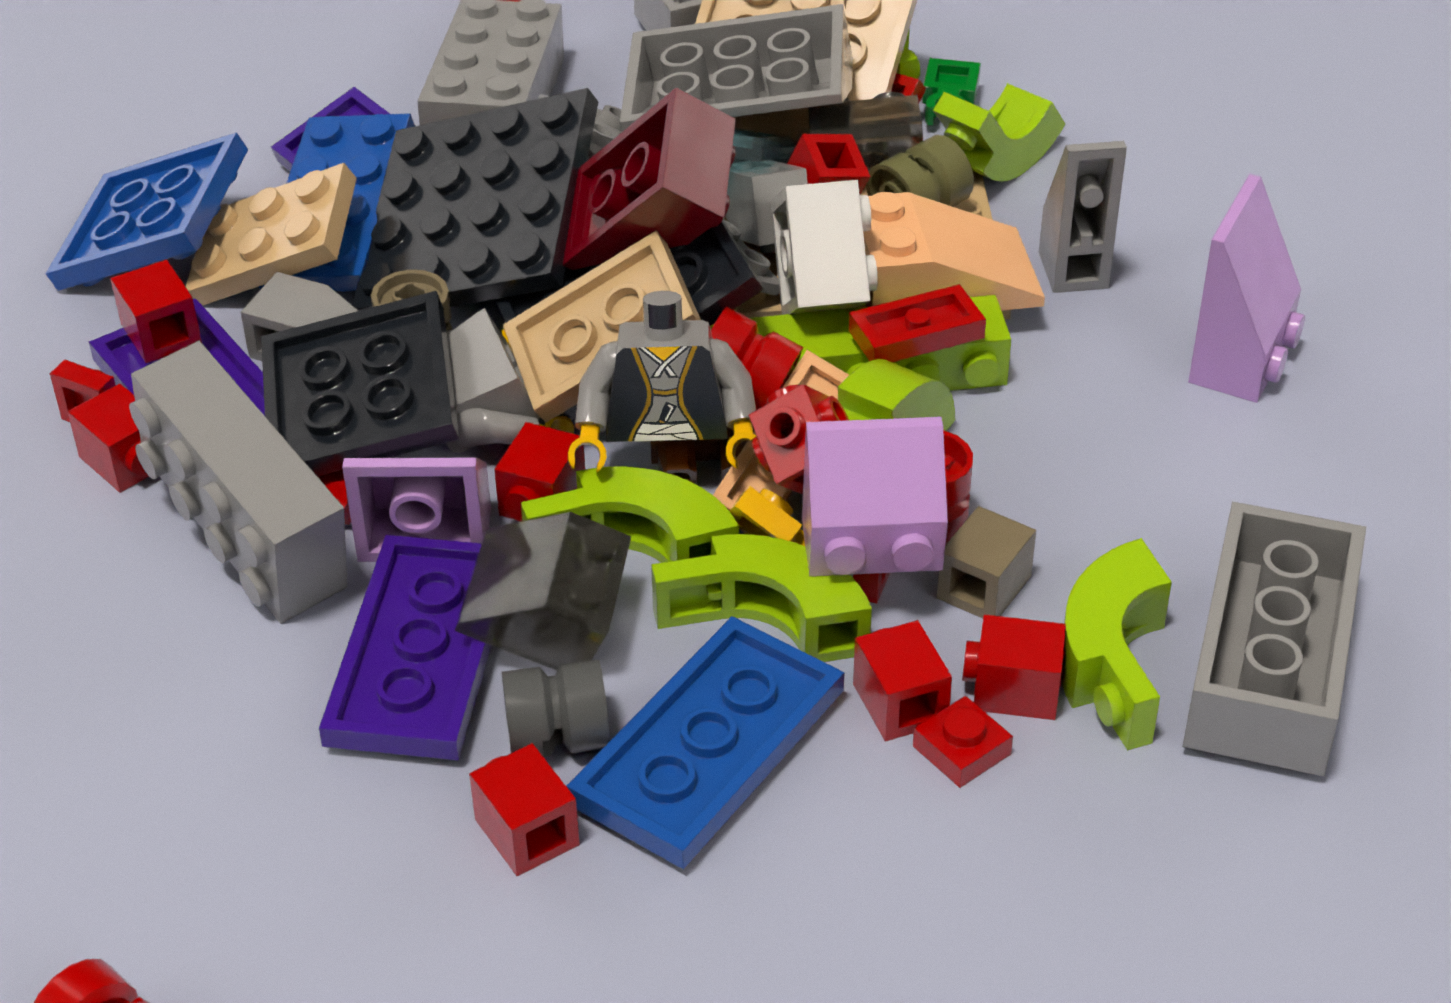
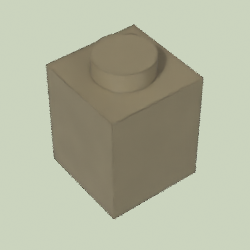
[937,506,1036,619]

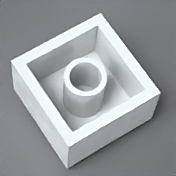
[770,180,878,315]

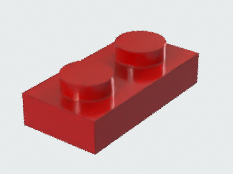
[849,284,986,363]

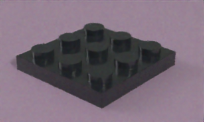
[261,291,459,476]

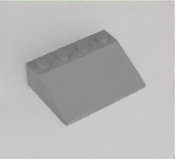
[620,4,853,131]

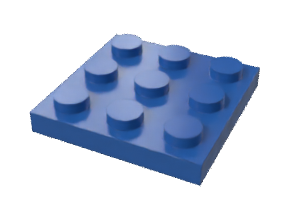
[45,132,248,291]

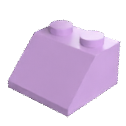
[802,417,948,576]
[342,458,491,562]

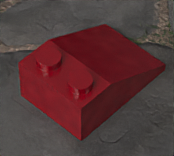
[563,88,736,270]

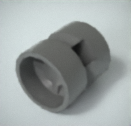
[501,659,610,757]

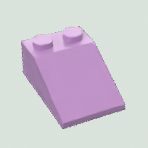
[1188,174,1305,403]

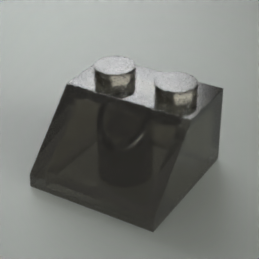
[808,92,923,171]
[455,512,631,671]

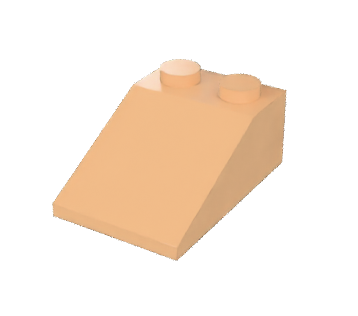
[863,192,1045,311]

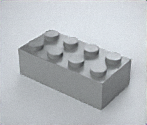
[417,0,564,125]
[129,341,347,624]
[1182,501,1366,777]

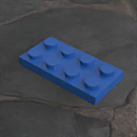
[258,113,415,291]
[566,616,845,869]

